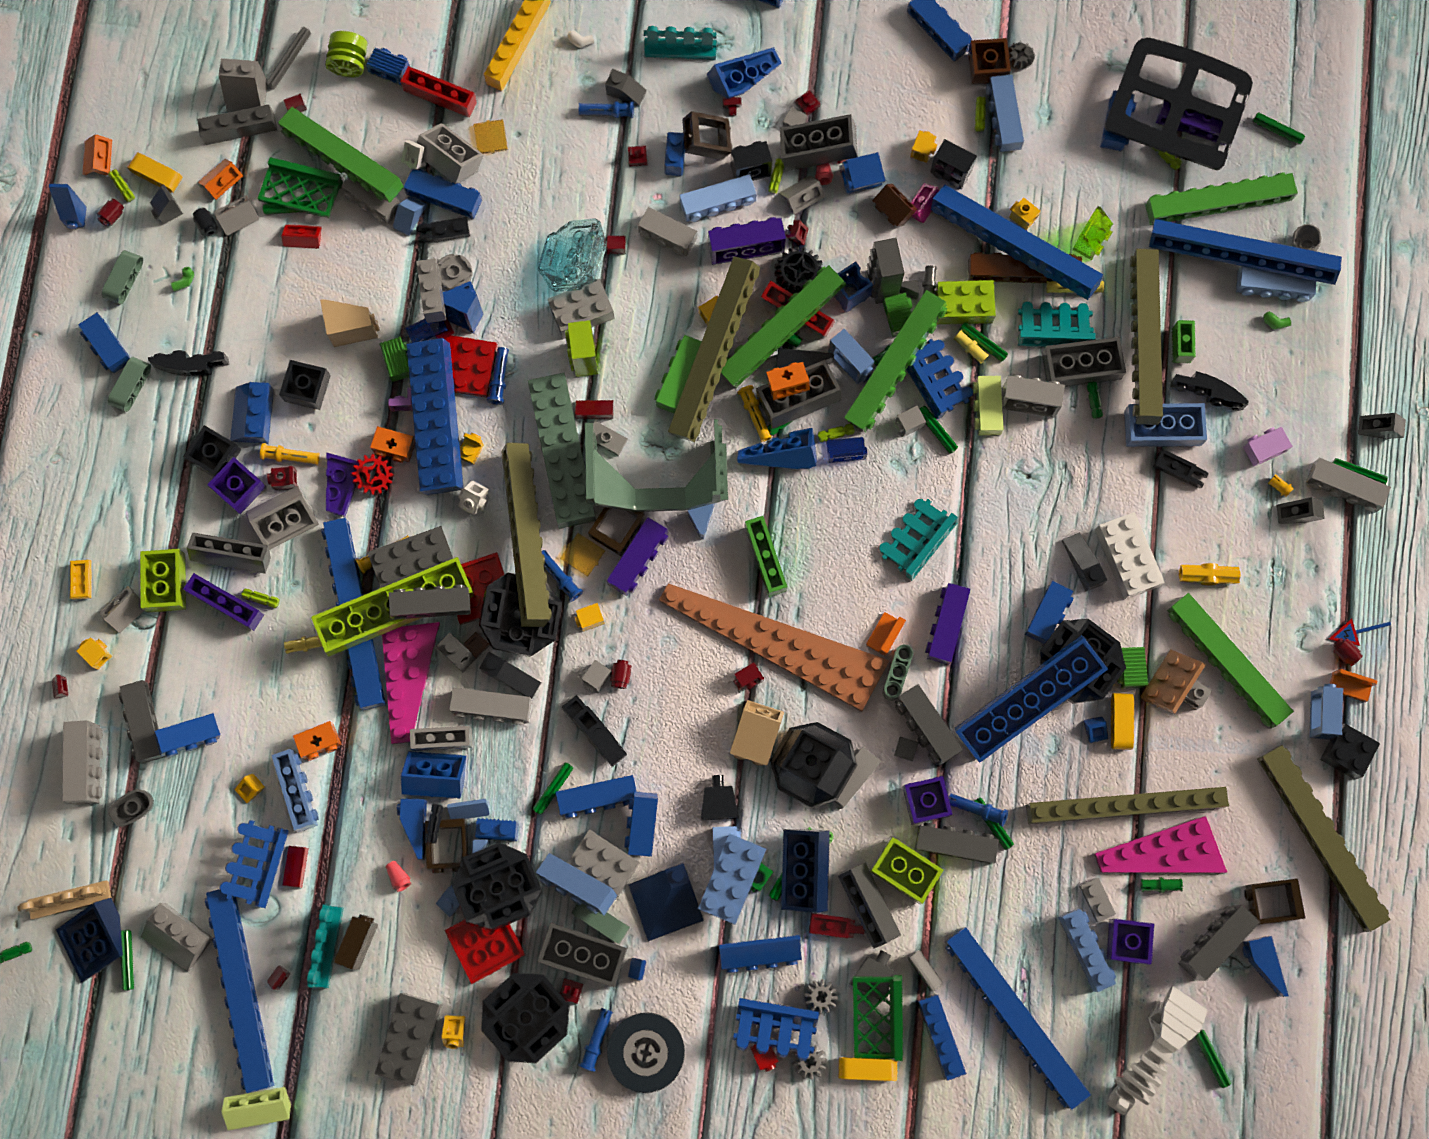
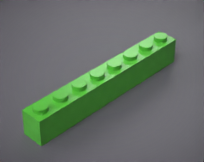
[278,107,404,203]
[1145,172,1298,225]
[721,265,847,388]
[844,290,947,433]
[1167,592,1294,728]

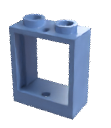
[828,329,874,385]
[1309,684,1343,740]

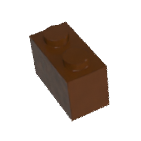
[872,184,918,226]

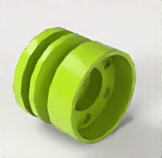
[325,31,368,78]

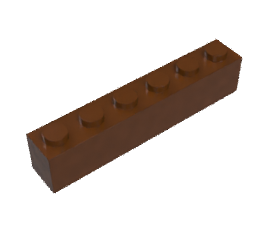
[968,252,1082,283]

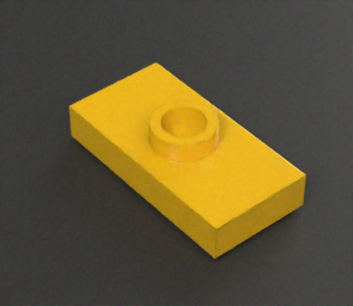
[70,560,91,600]

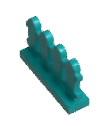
[643,26,717,60]
[1017,301,1096,347]
[880,499,958,581]
[307,905,344,988]

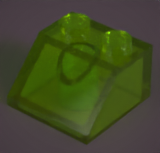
[1072,206,1113,260]

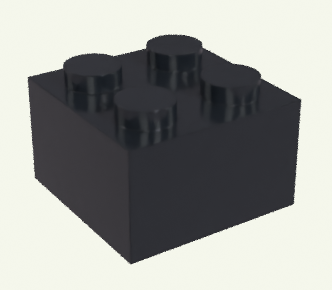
[930,139,977,189]
[730,141,772,181]
[279,360,331,410]
[183,425,241,477]
[1320,724,1380,779]

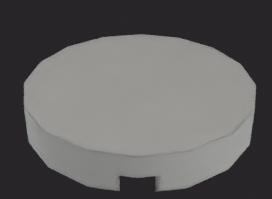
[438,254,473,290]

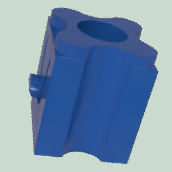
[839,152,886,194]
[834,261,873,312]

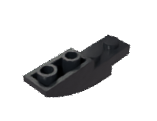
[148,350,229,376]
[1170,371,1249,411]
[562,695,627,767]

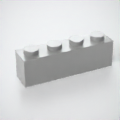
[1306,457,1391,512]
[449,687,532,725]

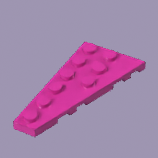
[382,622,440,744]
[1094,816,1228,873]

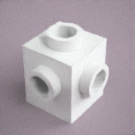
[458,481,489,515]

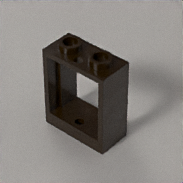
[682,111,732,160]
[588,507,645,556]
[425,818,469,873]
[1244,878,1306,925]

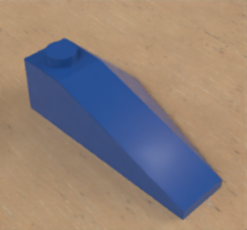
[706,47,781,99]
[737,428,817,469]

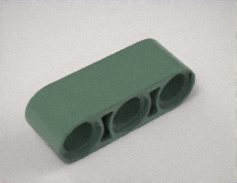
[102,250,143,305]
[108,357,151,412]
[882,644,913,701]
[571,903,630,944]

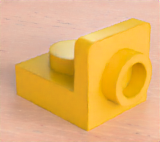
[460,433,484,465]
[442,1015,466,1049]

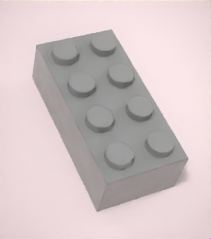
[63,720,103,805]

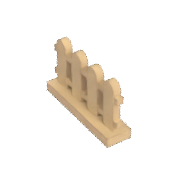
[17,880,112,920]

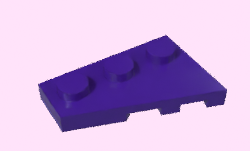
[326,452,359,517]

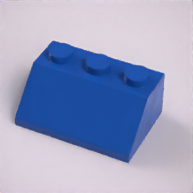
[443,287,483,333]
[230,382,274,444]
[401,751,467,799]

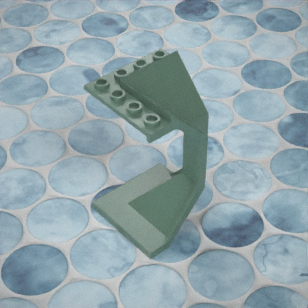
[585,419,728,512]

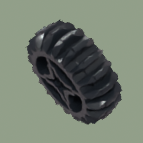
[774,246,823,294]

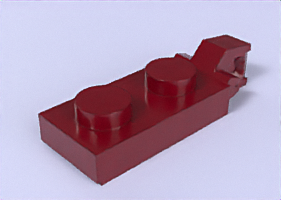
[809,913,865,939]

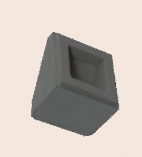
[899,280,919,299]

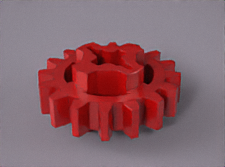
[351,454,394,496]

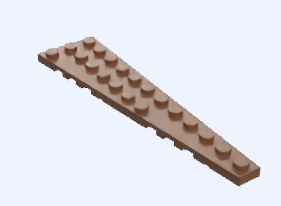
[659,583,890,712]

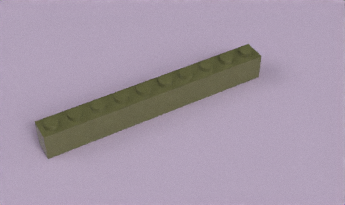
[1130,249,1163,425]
[668,257,760,442]
[501,443,551,627]
[1257,745,1391,932]
[1026,787,1229,825]

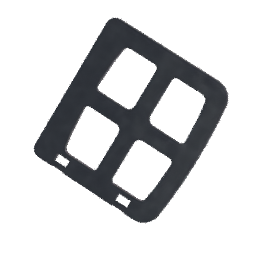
[1105,37,1253,170]

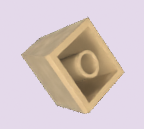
[320,299,380,347]
[730,700,784,766]

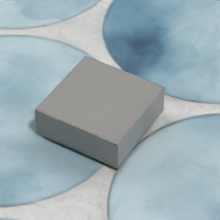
[783,107,808,127]

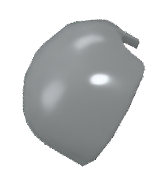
[1292,224,1322,251]

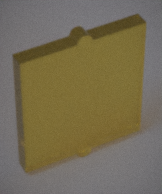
[473,119,508,154]
[560,533,606,577]

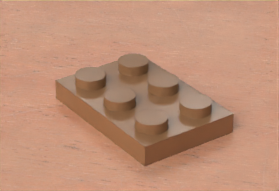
[1141,649,1205,714]

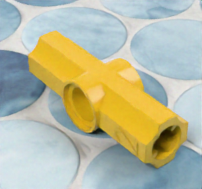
[1179,563,1241,586]

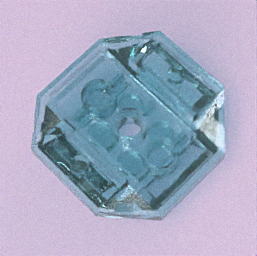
[537,218,607,292]

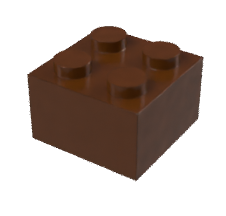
[968,38,1011,84]

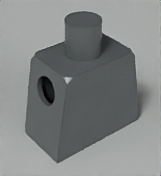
[436,632,476,673]
[849,950,894,1002]

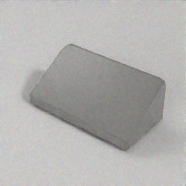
[908,950,942,992]

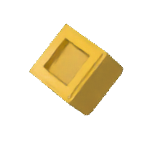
[234,774,265,803]

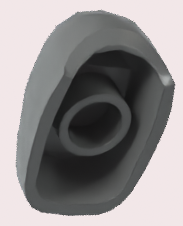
[109,789,154,827]

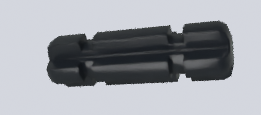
[426,804,443,844]

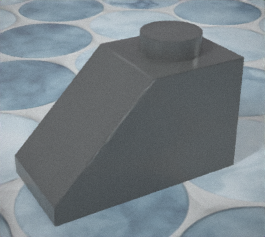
[605,69,646,107]
[150,185,183,224]
[1358,413,1406,439]
[1277,497,1325,524]

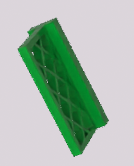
[257,157,343,218]
[853,975,903,1061]

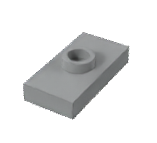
[593,421,628,456]

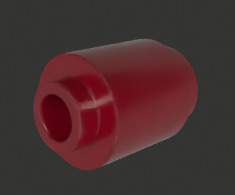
[97,198,124,226]
[1333,638,1363,666]
[610,660,632,689]

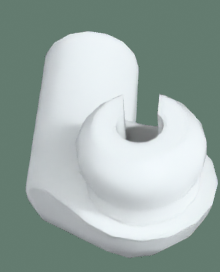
[568,31,594,48]

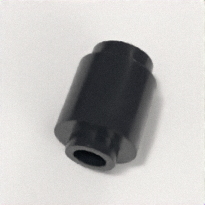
[193,208,218,236]

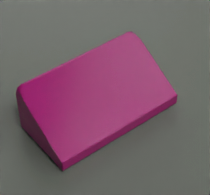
[911,183,940,223]

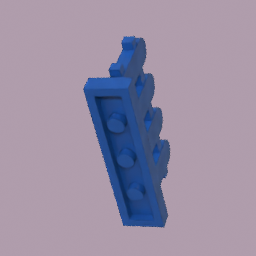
[906,339,973,420]
[219,820,289,908]
[733,998,819,1061]

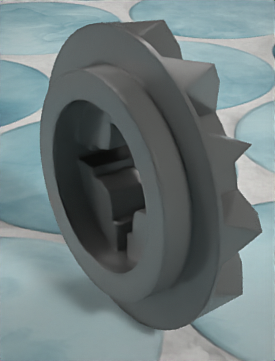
[1008,41,1035,69]

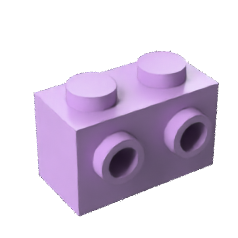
[1243,427,1293,467]

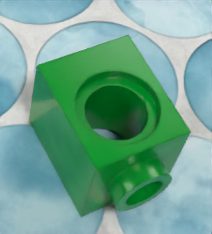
[750,863,773,893]

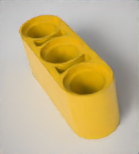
[127,152,183,193]
[1111,693,1134,750]
[838,1057,897,1081]

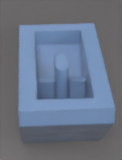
[393,196,427,236]
[688,503,715,539]

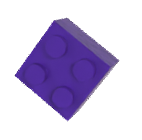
[207,457,266,514]
[902,776,953,825]
[1106,919,1155,965]

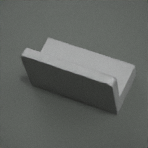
[780,175,825,215]
[214,195,259,235]
[99,586,144,633]

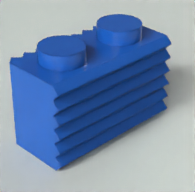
[366,47,410,85]
[664,132,685,176]
[475,818,519,841]

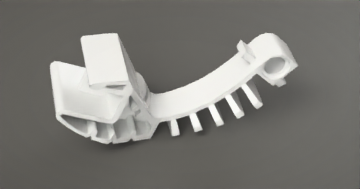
[1107,986,1207,1116]

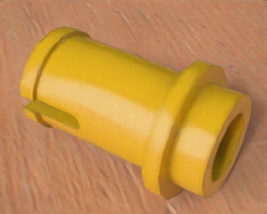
[1268,474,1294,497]

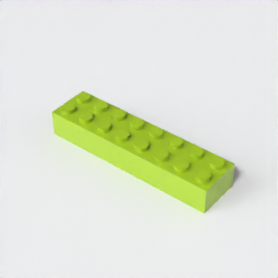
[311,557,474,657]

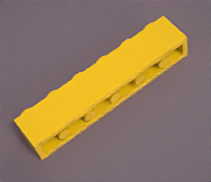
[484,0,551,91]

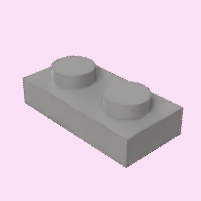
[1079,878,1116,923]

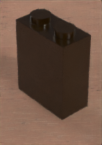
[333,914,378,970]

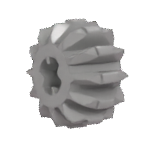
[804,979,838,1014]
[792,1045,827,1080]

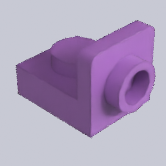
[389,388,413,412]

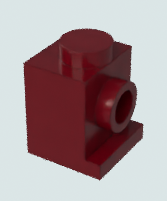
[267,466,297,490]
[733,662,764,691]

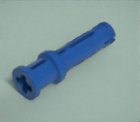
[578,101,634,118]
[487,347,509,405]
[542,550,583,602]
[949,793,1008,827]
[578,1008,613,1072]

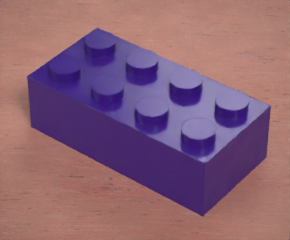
[708,217,786,265]

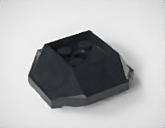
[479,572,562,657]
[1039,619,1126,704]
[770,722,857,809]
[452,842,542,931]
[481,973,570,1063]

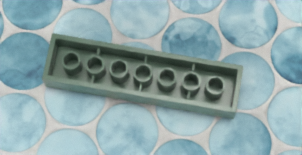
[528,372,596,529]

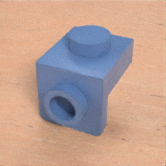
[436,885,460,917]

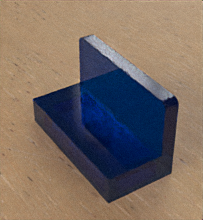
[405,319,448,343]
[826,437,868,463]

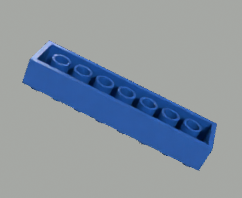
[407,338,464,495]
[955,635,1108,763]

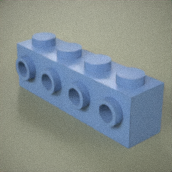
[986,75,1024,152]
[271,749,319,832]
[536,853,618,916]
[1058,909,1116,992]

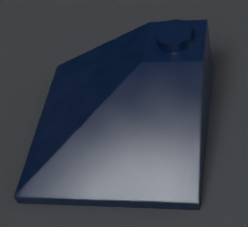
[628,863,704,941]
[56,898,123,983]

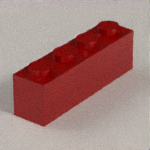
[400,66,477,118]
[761,281,835,338]

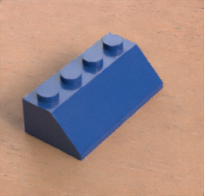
[719,935,802,973]

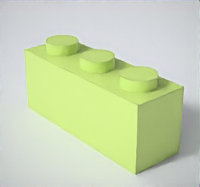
[973,376,1003,436]
[222,1087,291,1130]

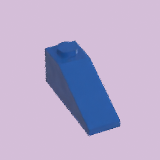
[49,184,87,229]
[397,799,427,860]
[1242,936,1289,997]

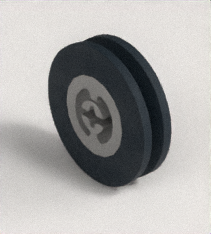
[607,1013,685,1093]

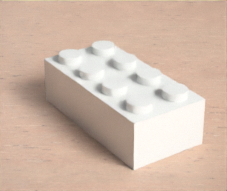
[1095,512,1165,600]

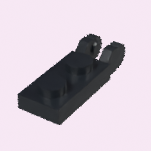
[416,217,470,243]
[1153,449,1209,488]

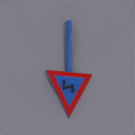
[1328,618,1391,646]

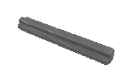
[266,27,311,89]

